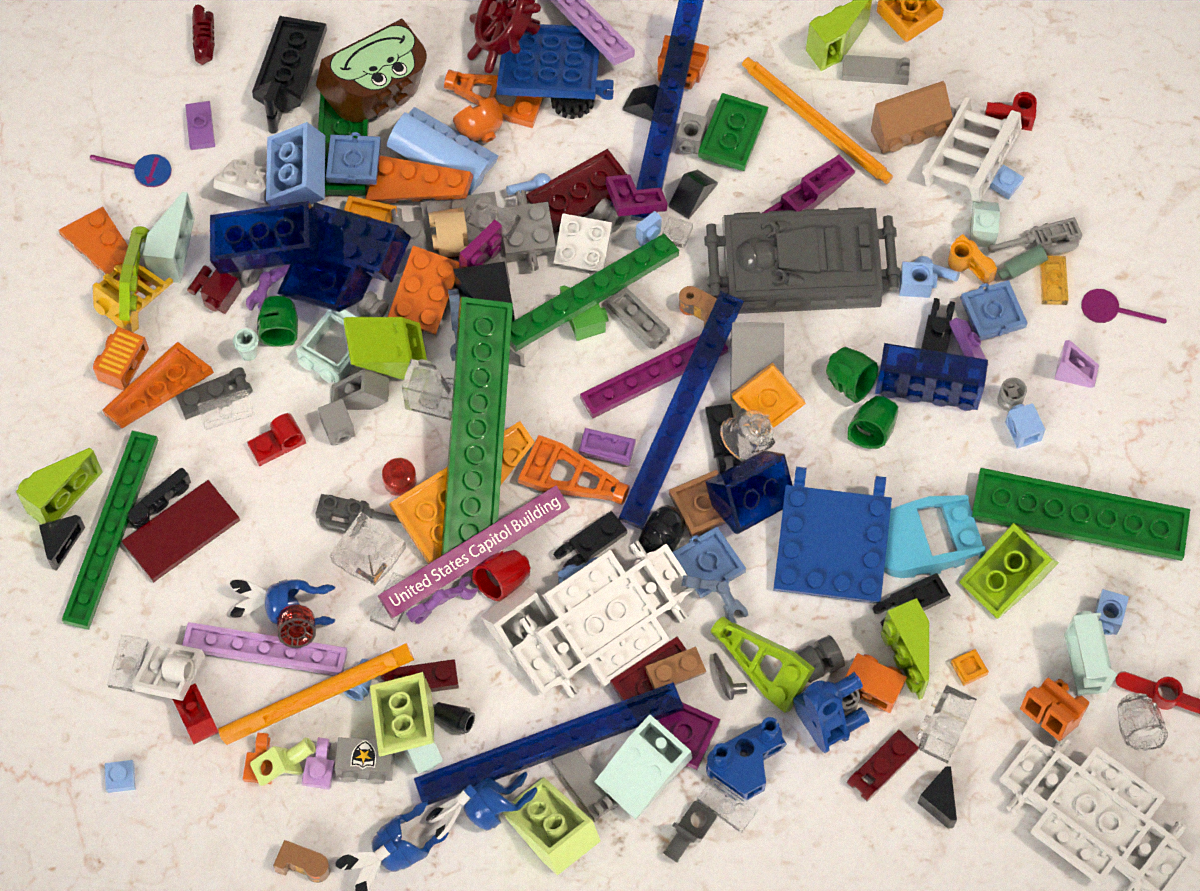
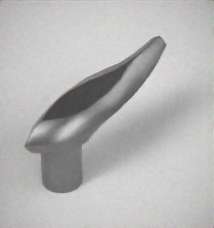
[713,653,747,700]

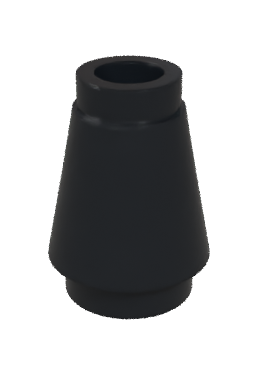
[434,702,475,734]

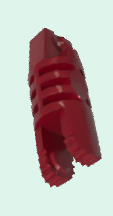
[192,4,215,65]

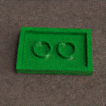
[698,93,768,172]

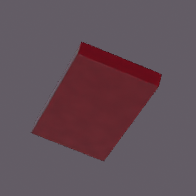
[526,149,628,234]
[122,480,240,583]

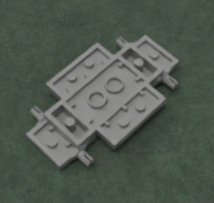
[373,190,556,289]

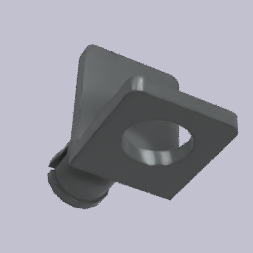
[663,801,717,862]

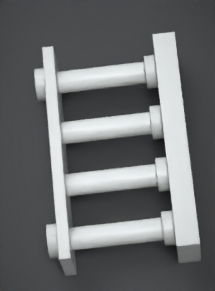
[922,96,1022,203]

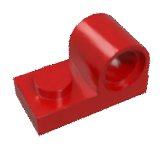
[984,92,1037,131]
[247,413,306,466]
[172,683,219,745]

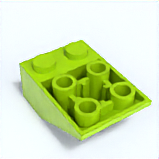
[806,0,872,71]
[343,317,429,381]
[881,598,929,700]

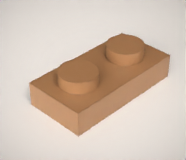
[645,647,707,693]

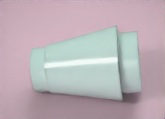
[233,328,259,361]

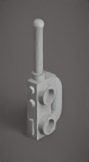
[988,217,1082,256]

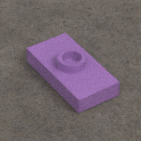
[185,101,215,150]
[949,318,989,369]
[579,428,636,466]

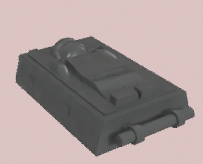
[704,207,901,314]

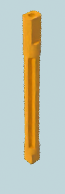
[218,643,414,745]

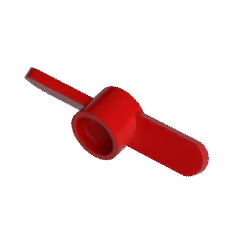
[1116,671,1200,714]

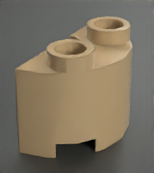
[428,207,469,258]

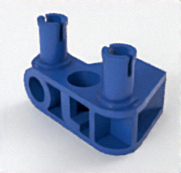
[793,672,870,753]
[706,717,787,802]

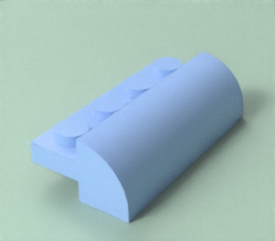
[386,107,498,195]

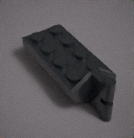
[252,16,327,134]

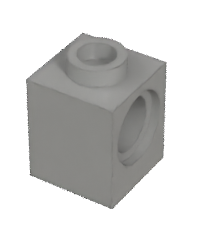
[676,112,708,154]
[318,399,355,445]

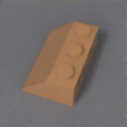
[871,81,953,154]

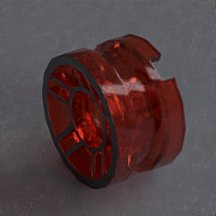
[277,605,316,648]

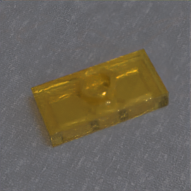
[1039,256,1069,305]

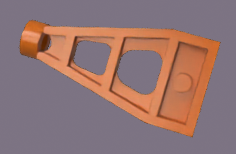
[444,69,544,128]
[518,435,630,505]

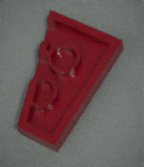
[609,636,687,725]

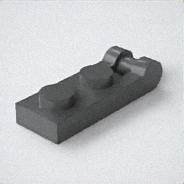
[176,367,253,420]

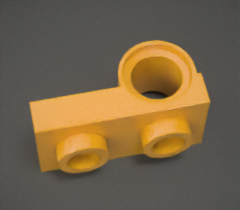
[948,234,997,284]

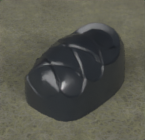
[638,505,684,553]

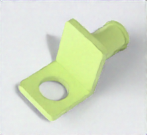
[250,737,316,786]

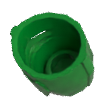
[257,296,298,347]
[826,347,878,404]
[847,396,898,449]

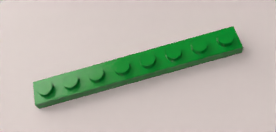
[510,233,680,352]
[62,430,159,630]

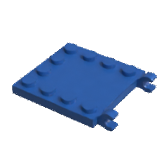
[497,24,614,100]
[773,466,892,603]

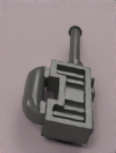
[315,494,401,534]

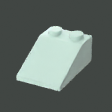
[140,192,195,283]

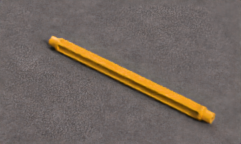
[742,57,893,184]

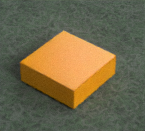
[951,649,989,686]

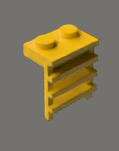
[93,258,173,333]

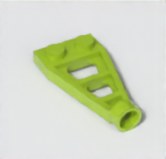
[119,226,150,321]
[711,617,815,713]

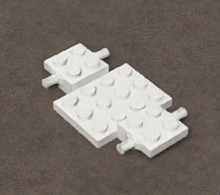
[511,540,695,698]
[999,737,1194,891]

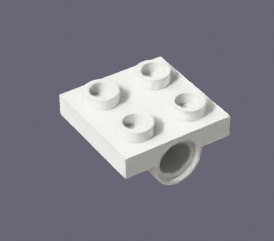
[213,159,268,205]
[553,214,613,272]
[132,640,205,701]

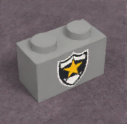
[334,737,395,784]

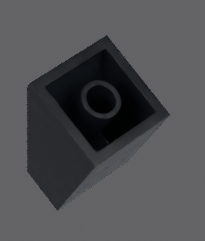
[454,261,515,322]

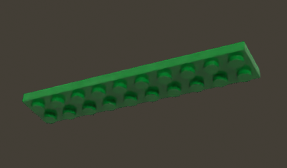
[441,297,513,556]

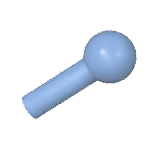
[506,173,551,196]
[914,256,960,282]

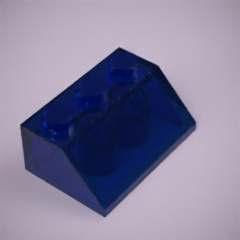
[277,248,372,312]
[705,450,793,534]

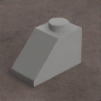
[331,369,389,410]

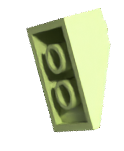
[370,672,434,757]
[501,777,601,875]

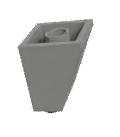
[730,322,784,401]

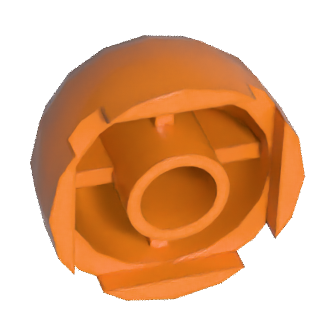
[453,97,503,143]

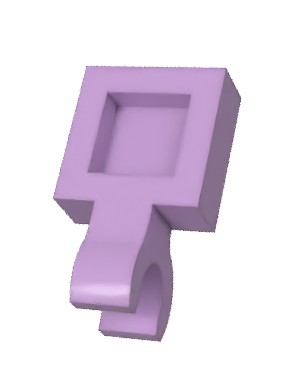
[302,737,335,790]

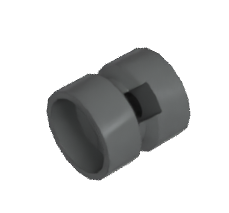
[795,635,845,683]

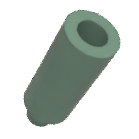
[997,244,1049,280]

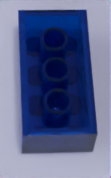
[210,201,318,274]
[295,202,411,283]
[875,343,988,411]

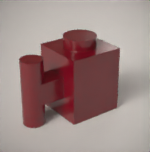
[187,265,242,314]

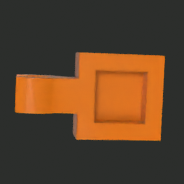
[243,733,273,784]

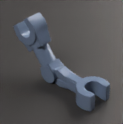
[448,288,460,361]
[681,575,748,623]

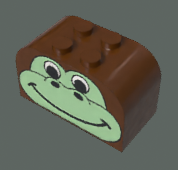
[315,18,427,122]

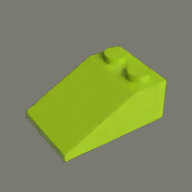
[16,448,103,524]
[959,523,1059,619]

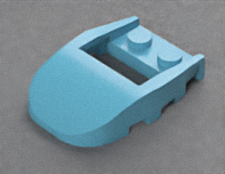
[884,495,986,578]

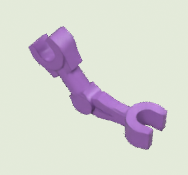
[246,255,304,311]
[406,577,479,624]

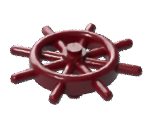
[467,0,541,74]

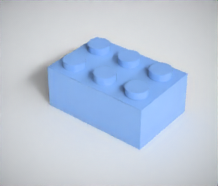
[266,122,325,213]

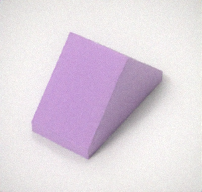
[1054,340,1099,388]

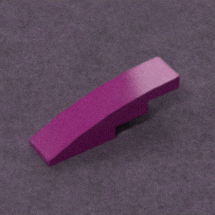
[762,154,855,213]

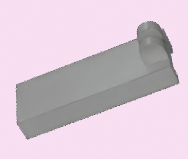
[842,55,910,85]
[606,287,670,350]
[552,745,618,822]

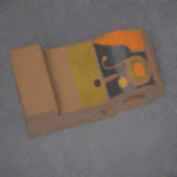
[679,286,726,331]
[273,840,330,883]

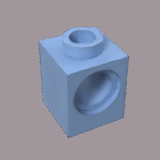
[899,262,937,298]
[1005,403,1045,449]
[1094,589,1129,635]

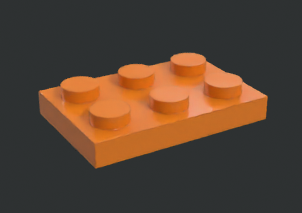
[388,246,459,335]

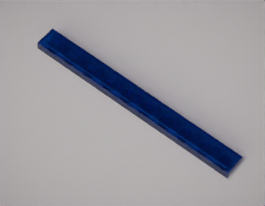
[630,0,704,221]
[618,291,744,530]
[414,682,684,805]

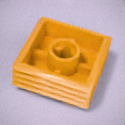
[876,0,944,42]

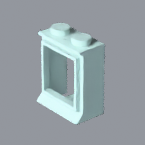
[296,302,357,383]
[1064,611,1117,696]

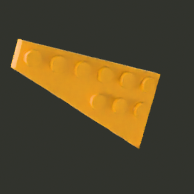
[389,421,535,564]

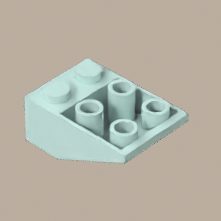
[595,715,692,820]

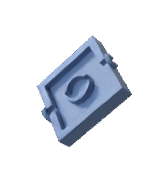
[326,132,381,185]
[960,280,1028,341]
[672,527,746,598]

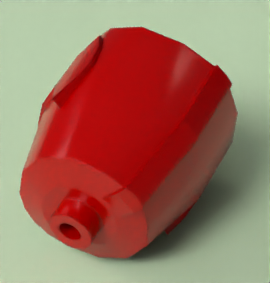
[472,550,531,601]

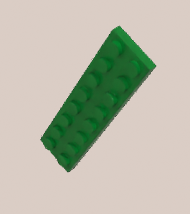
[972,468,1191,561]

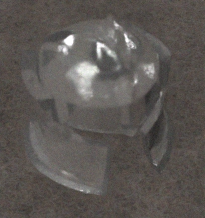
[720,408,776,462]

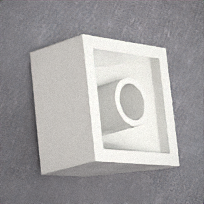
[480,585,552,666]

